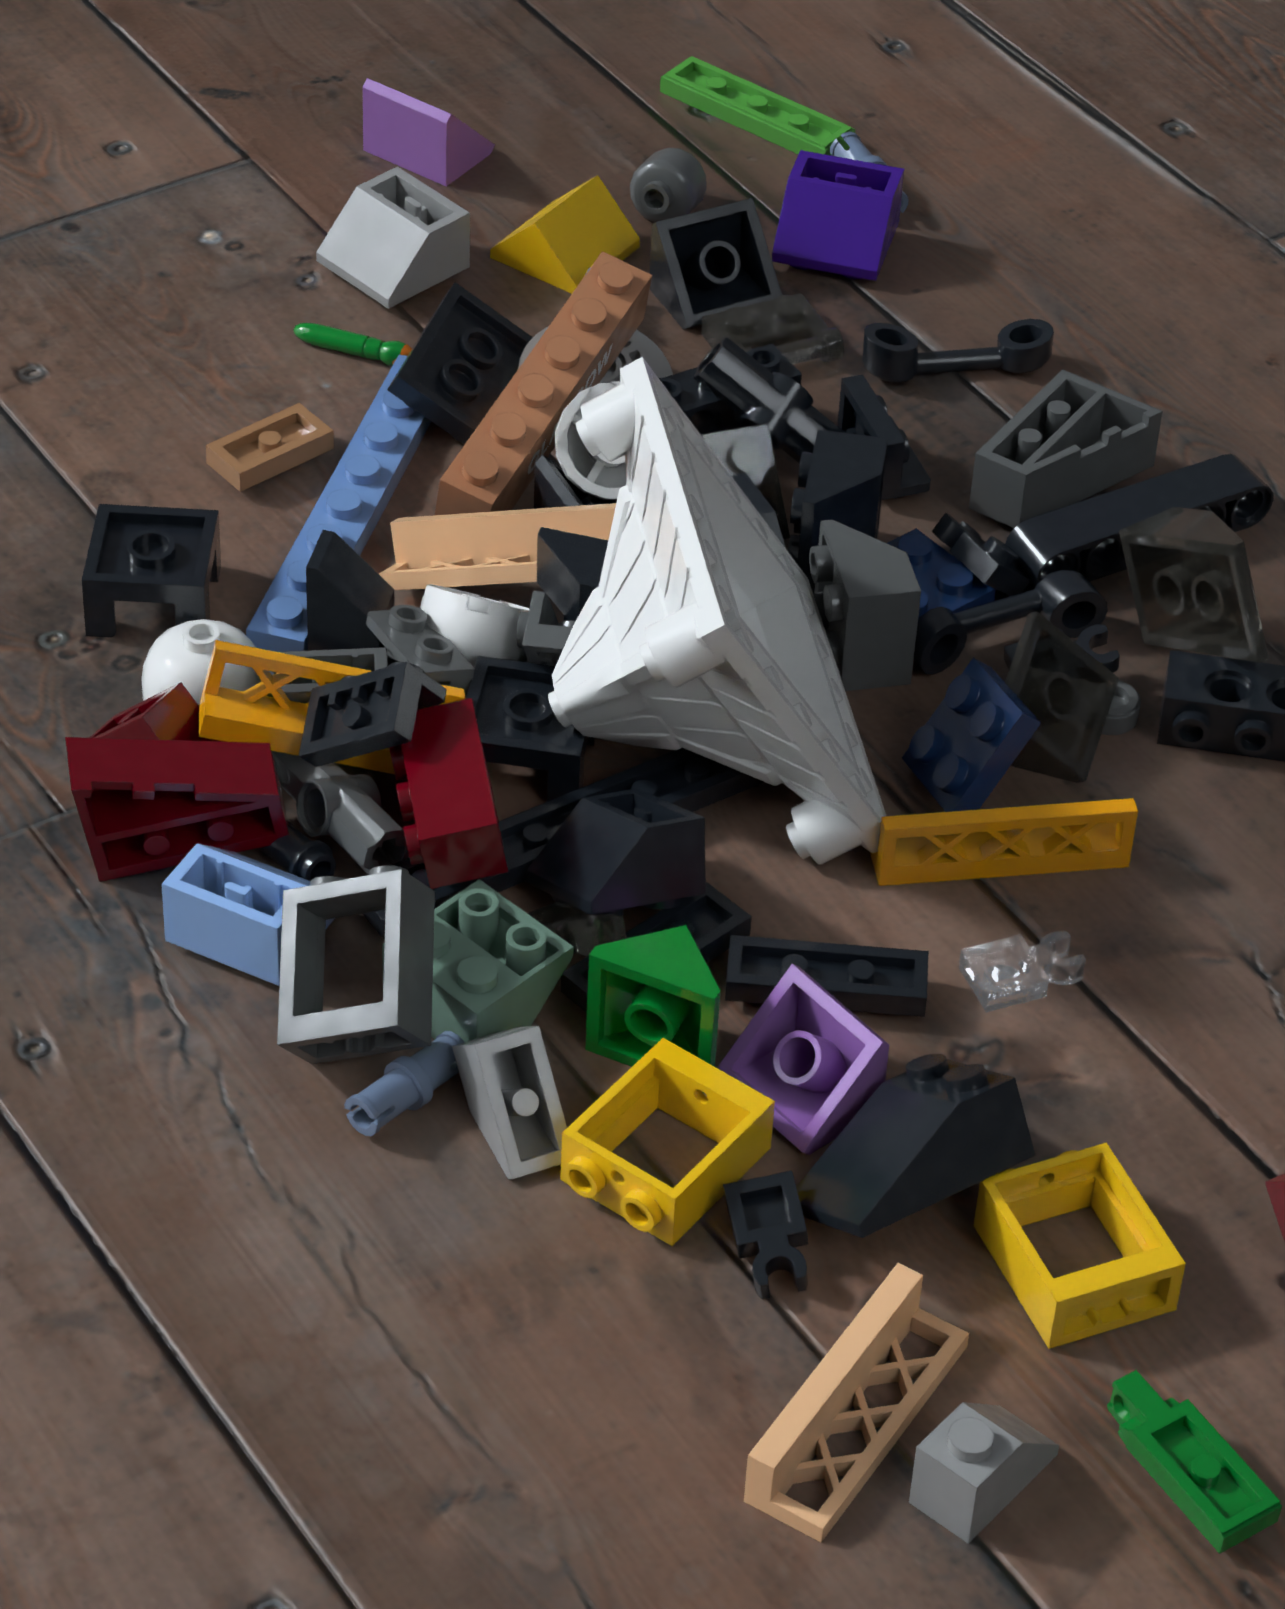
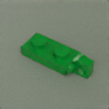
[1107,1370,1282,1554]

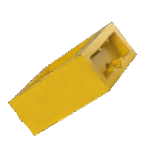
[560,1038,775,1246]
[973,1142,1186,1349]

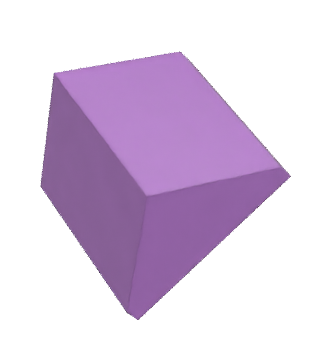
[363,78,495,187]
[717,964,889,1155]

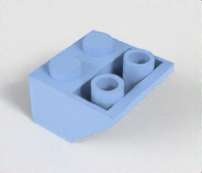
[162,843,335,986]

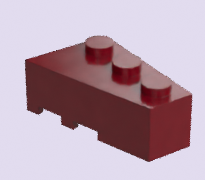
[389,698,508,889]
[65,737,289,882]

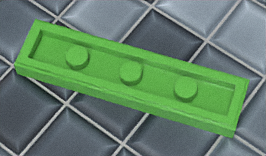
[660,56,856,155]

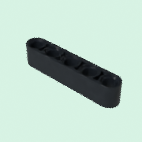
[1005,454,1274,587]

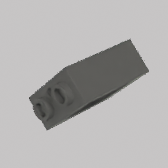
[277,866,435,1064]

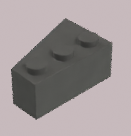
[969,369,1163,528]

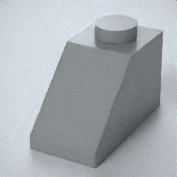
[452,1026,567,1179]
[909,1402,1059,1544]

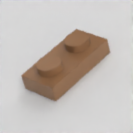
[206,403,334,492]

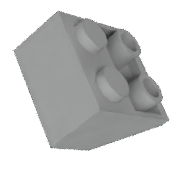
[316,166,470,309]

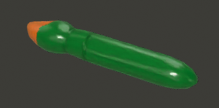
[293,323,412,366]

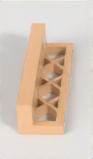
[379,503,616,590]
[744,1263,969,1542]

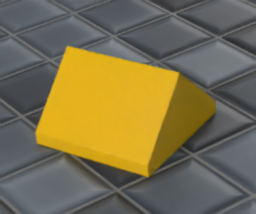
[490,175,640,294]

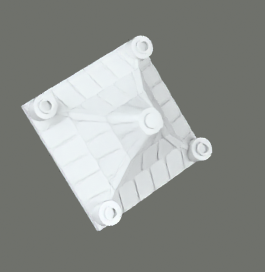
[548,357,886,865]

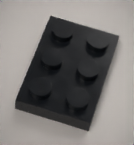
[387,282,533,444]

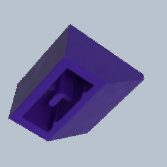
[772,150,904,281]

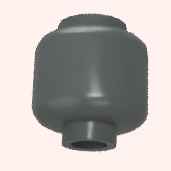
[630,148,707,223]

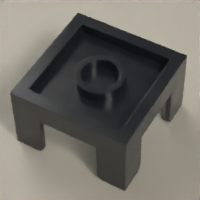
[82,504,221,638]
[466,656,596,802]

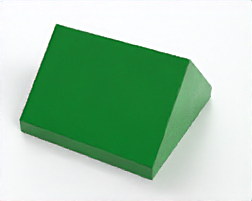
[585,925,721,1093]

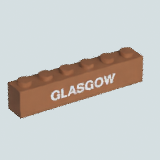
[435,251,652,515]

